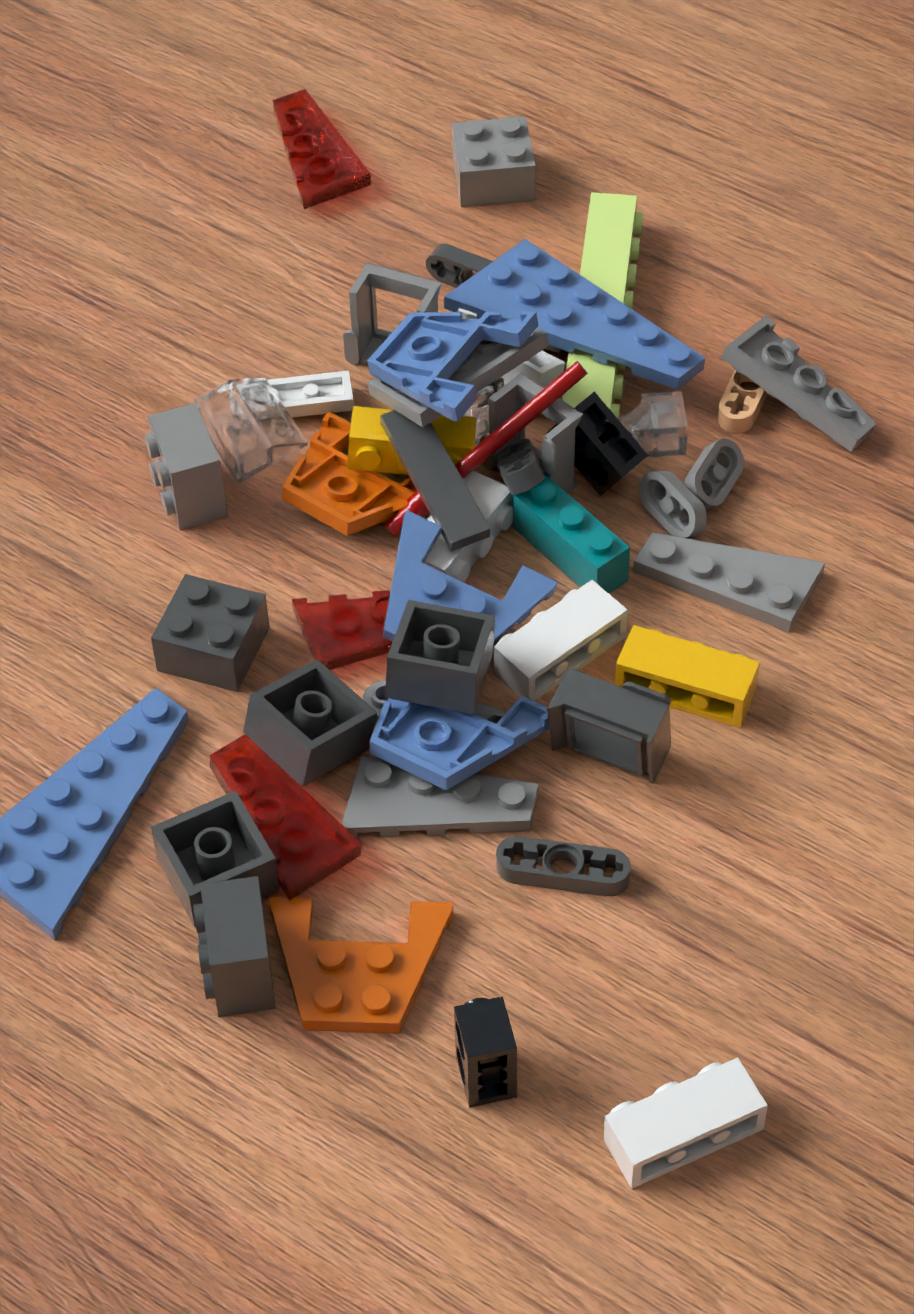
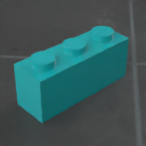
[513,474,630,593]

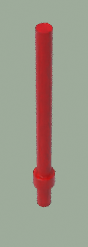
[384,361,588,537]

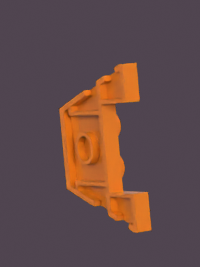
[282,411,417,536]
[269,897,453,1034]

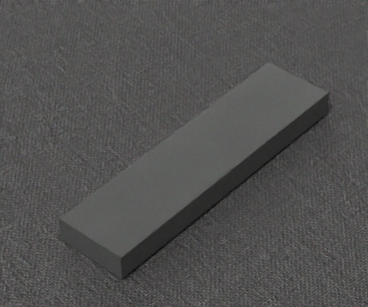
[380,410,490,552]

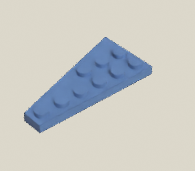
[444,239,705,390]
[0,688,189,940]

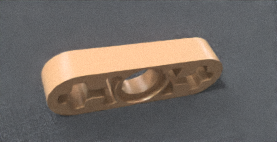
[718,370,768,433]

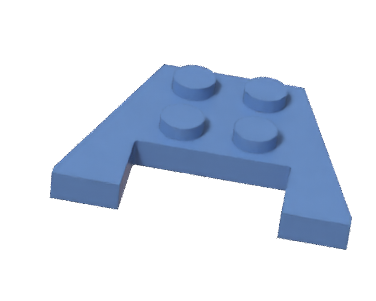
[367,311,539,422]
[383,510,557,647]
[370,695,549,791]

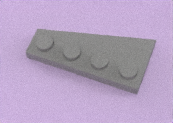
[721,315,876,452]
[367,328,549,427]
[633,532,825,632]
[340,756,539,839]

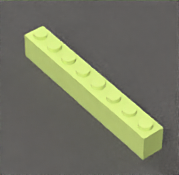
[562,192,643,420]

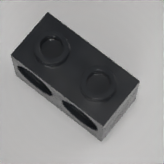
[547,391,648,496]
[454,996,517,1108]

